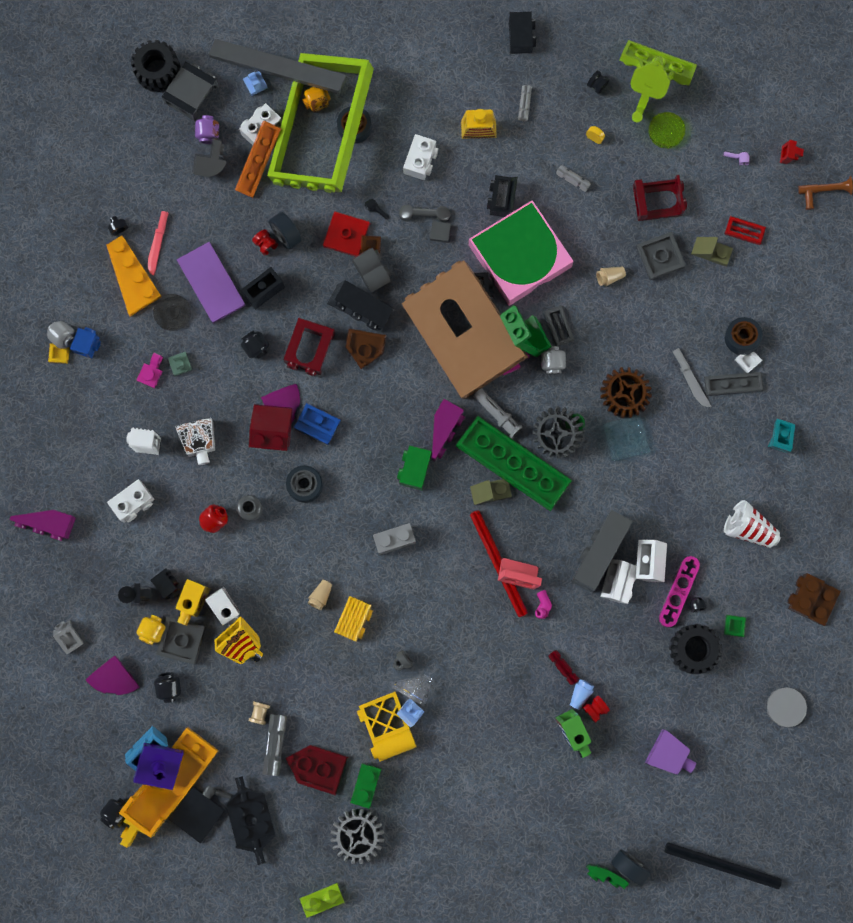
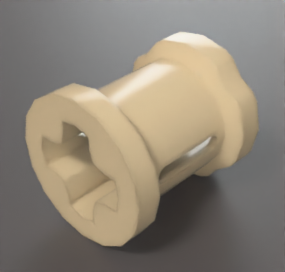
[248,701,270,725]

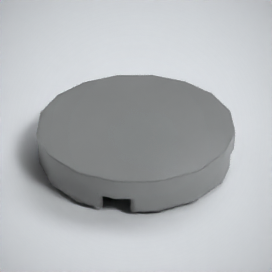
[767,687,807,727]

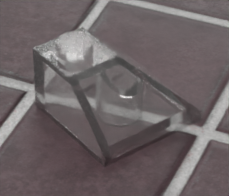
[389,674,435,706]

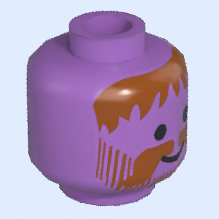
[195,115,220,144]

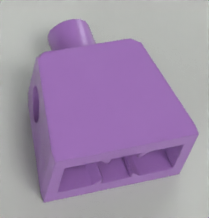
[645,729,696,775]

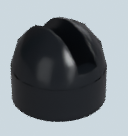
[690,597,707,612]

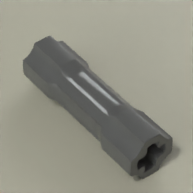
[262,714,287,776]

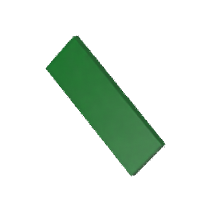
[456,416,572,512]

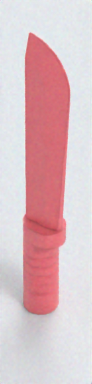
[148,211,169,276]

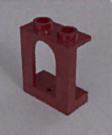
[633,175,687,221]
[283,318,335,376]

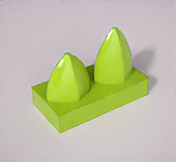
[300,883,344,918]

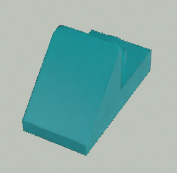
[768,419,795,453]

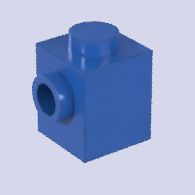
[70,327,101,358]

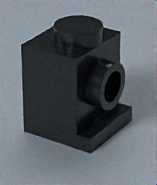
[150,568,181,600]

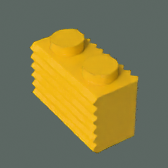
[334,596,373,642]

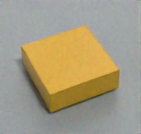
[48,343,70,364]

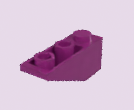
[432,399,465,461]
[9,510,76,541]

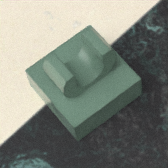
[168,351,192,376]

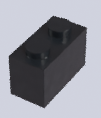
[509,11,536,54]
[241,267,285,310]

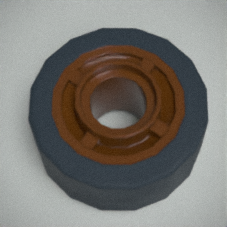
[337,106,372,143]
[724,317,763,355]

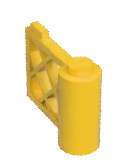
[357,692,417,762]

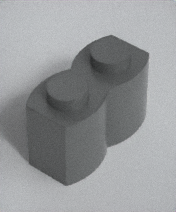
[351,248,392,292]

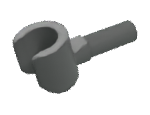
[203,785,232,799]

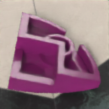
[261,384,300,423]
[86,656,140,695]

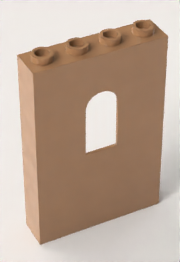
[401,261,528,399]

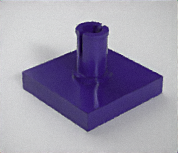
[133,743,184,790]

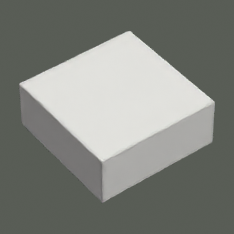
[735,352,762,373]

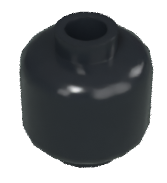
[241,330,269,359]
[154,672,181,703]
[100,798,126,830]

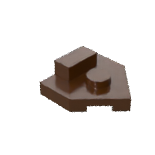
[346,329,386,369]

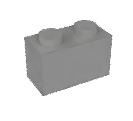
[373,523,416,555]

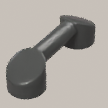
[399,205,451,222]

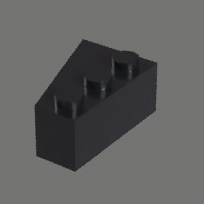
[327,280,394,331]

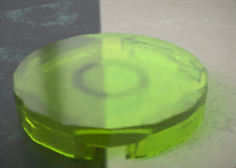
[648,112,686,149]

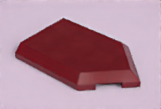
[285,745,348,796]

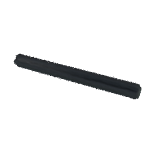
[664,842,782,889]

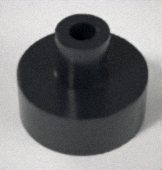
[108,216,128,236]

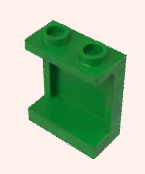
[500,305,552,357]

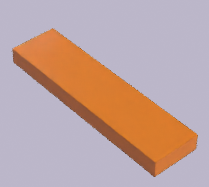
[235,121,281,198]

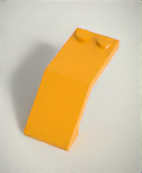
[119,727,219,838]

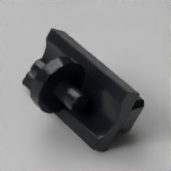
[118,583,151,606]

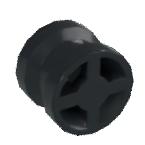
[587,70,610,94]

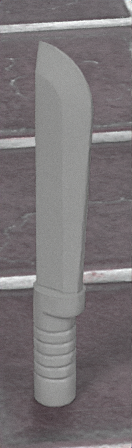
[673,348,711,407]

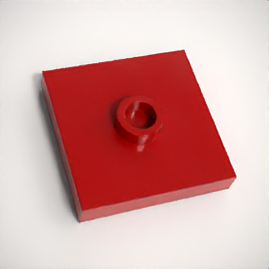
[323,211,370,257]

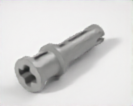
[473,388,523,439]

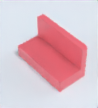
[498,558,542,590]

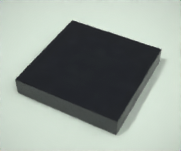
[169,786,225,844]

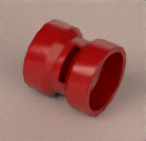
[252,229,278,256]
[583,695,610,723]

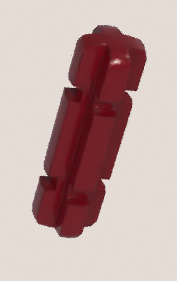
[549,650,579,685]

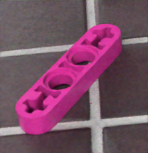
[659,556,700,627]

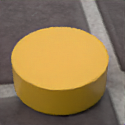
[586,126,605,144]

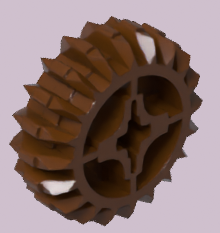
[600,367,652,418]

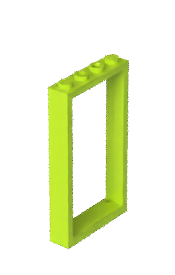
[267,53,374,193]

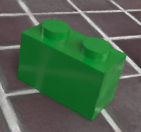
[397,445,432,491]
[350,763,382,809]

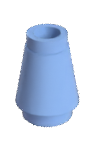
[570,679,594,710]

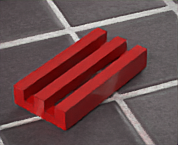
[724,216,766,245]

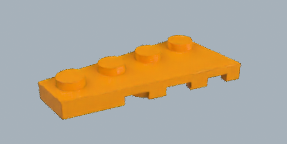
[106,235,162,316]

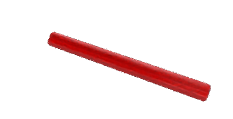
[470,510,528,617]

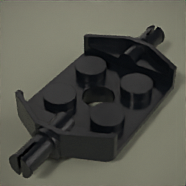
[225,776,276,865]

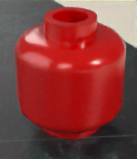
[199,504,228,533]

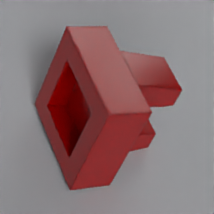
[780,140,804,164]

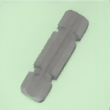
[518,85,532,121]
[556,165,591,192]

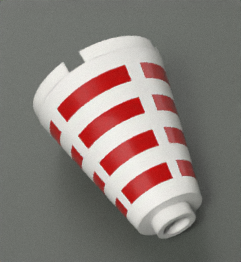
[724,500,781,548]

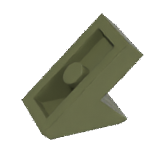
[691,237,733,266]
[470,479,512,505]

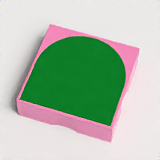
[469,200,573,306]

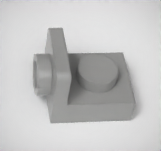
[53,620,84,654]

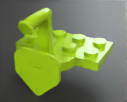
[619,40,697,123]

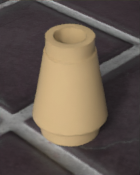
[596,266,626,286]
[308,580,332,610]

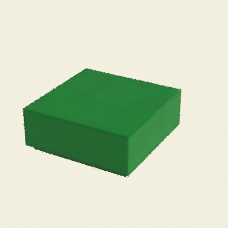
[724,615,746,637]

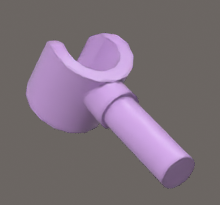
[723,152,749,165]

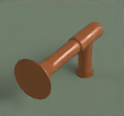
[798,176,853,210]

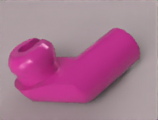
[535,590,552,619]

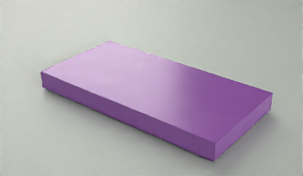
[177,242,246,324]

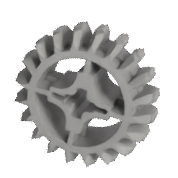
[331,808,384,864]

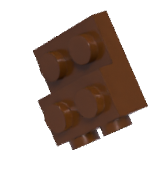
[787,573,841,626]

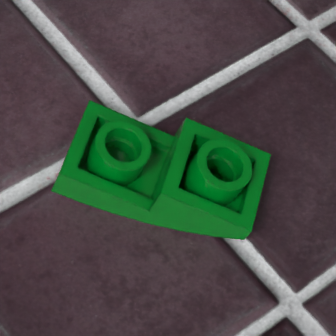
[586,864,629,889]

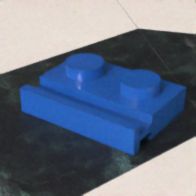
[294,403,341,445]

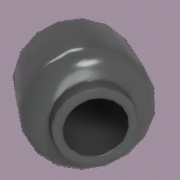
[237,495,263,522]

